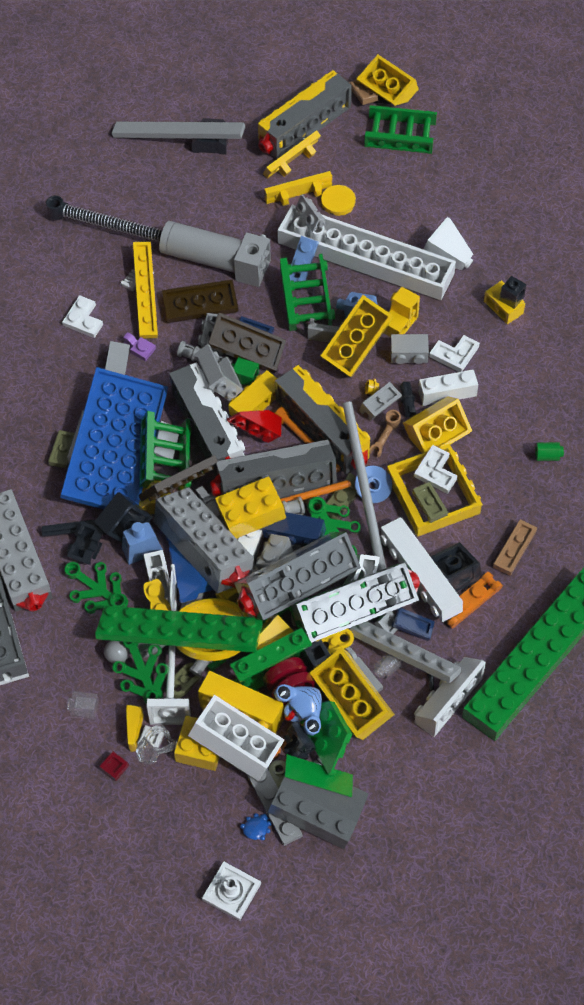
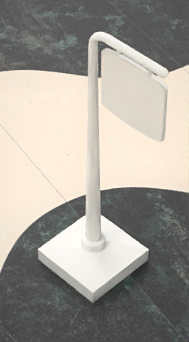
[147,564,191,725]

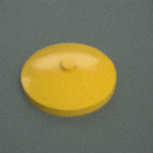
[176,598,249,661]

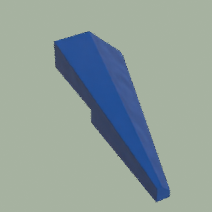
[166,536,214,603]

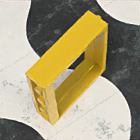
[387,444,483,537]

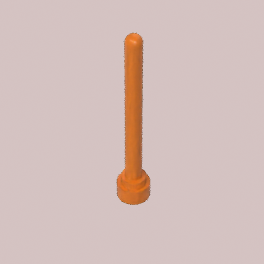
[275,407,341,472]
[280,480,351,502]

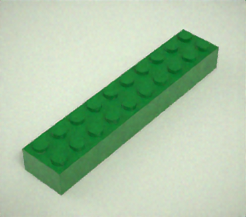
[462,568,584,742]

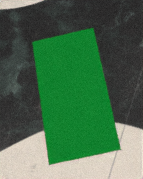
[285,755,353,797]

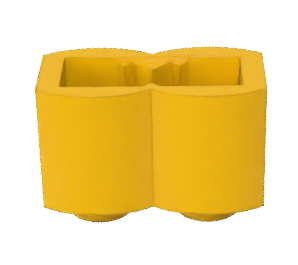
[143,579,171,611]

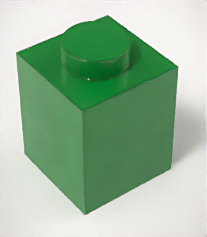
[232,357,259,386]

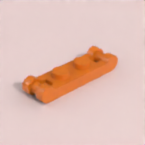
[446,572,503,629]

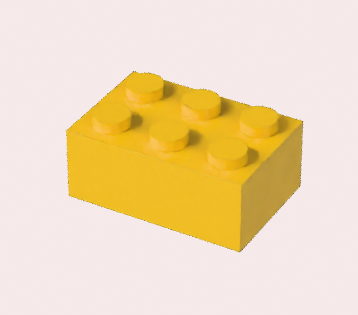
[215,476,286,539]

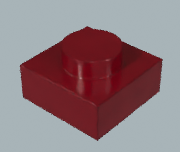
[99,751,129,781]

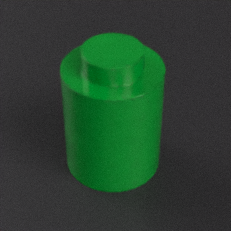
[535,442,564,461]

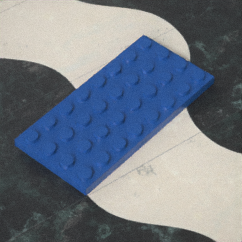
[60,367,168,509]

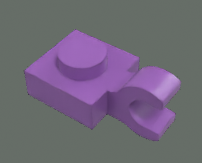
[123,332,156,362]

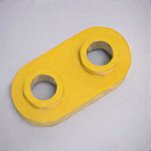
[316,629,354,654]

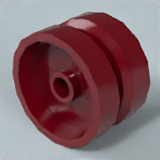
[263,657,315,706]

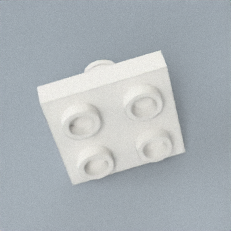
[202,862,261,921]

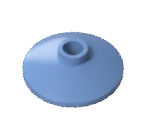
[355,466,392,503]

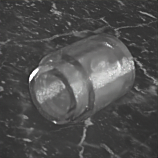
[373,653,403,680]

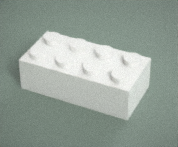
[188,695,284,781]

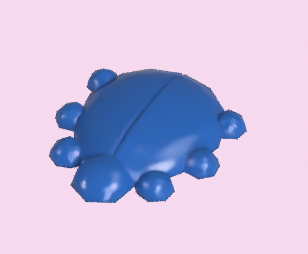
[240,813,272,840]

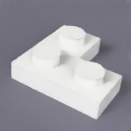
[62,295,103,338]
[429,335,480,372]
[414,445,457,494]

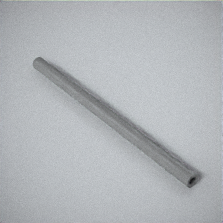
[343,402,386,572]

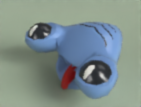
[274,684,322,736]

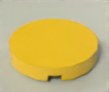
[321,185,356,216]

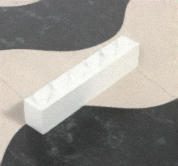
[380,517,463,622]

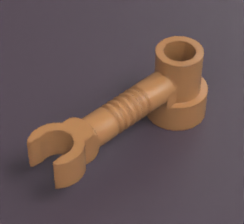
[370,410,401,458]

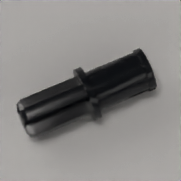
[400,381,417,417]

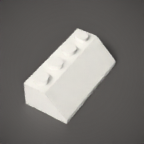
[414,657,486,737]

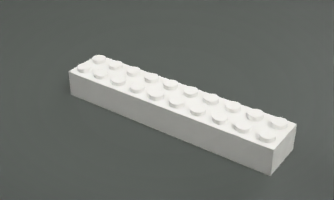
[278,205,456,300]

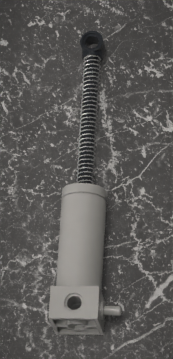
[46,195,271,287]

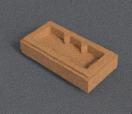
[349,80,378,105]

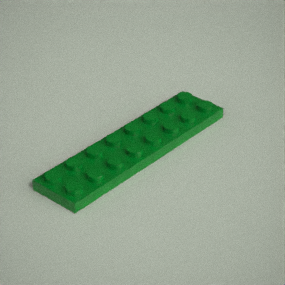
[95,605,263,653]

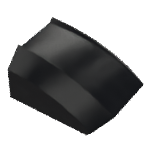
[192,118,228,155]
[431,542,482,592]

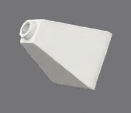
[423,217,473,270]

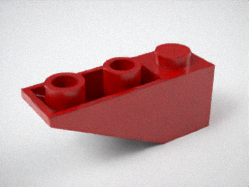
[227,410,282,443]

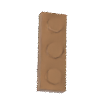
[493,519,537,576]

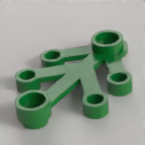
[307,497,361,555]
[65,562,128,614]
[113,641,170,704]

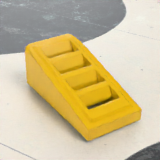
[126,705,144,752]

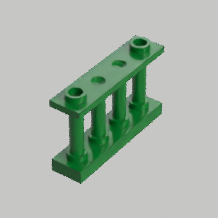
[365,105,437,154]
[280,254,335,331]
[139,411,192,491]
[230,628,312,692]

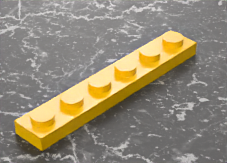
[133,242,158,339]

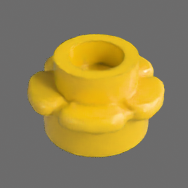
[365,378,379,396]

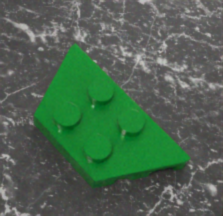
[300,701,352,775]

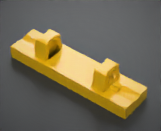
[263,130,321,179]
[264,171,332,206]

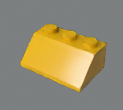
[357,54,419,106]
[403,396,472,453]

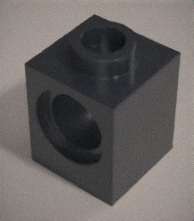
[499,276,527,309]

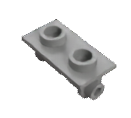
[295,194,326,232]

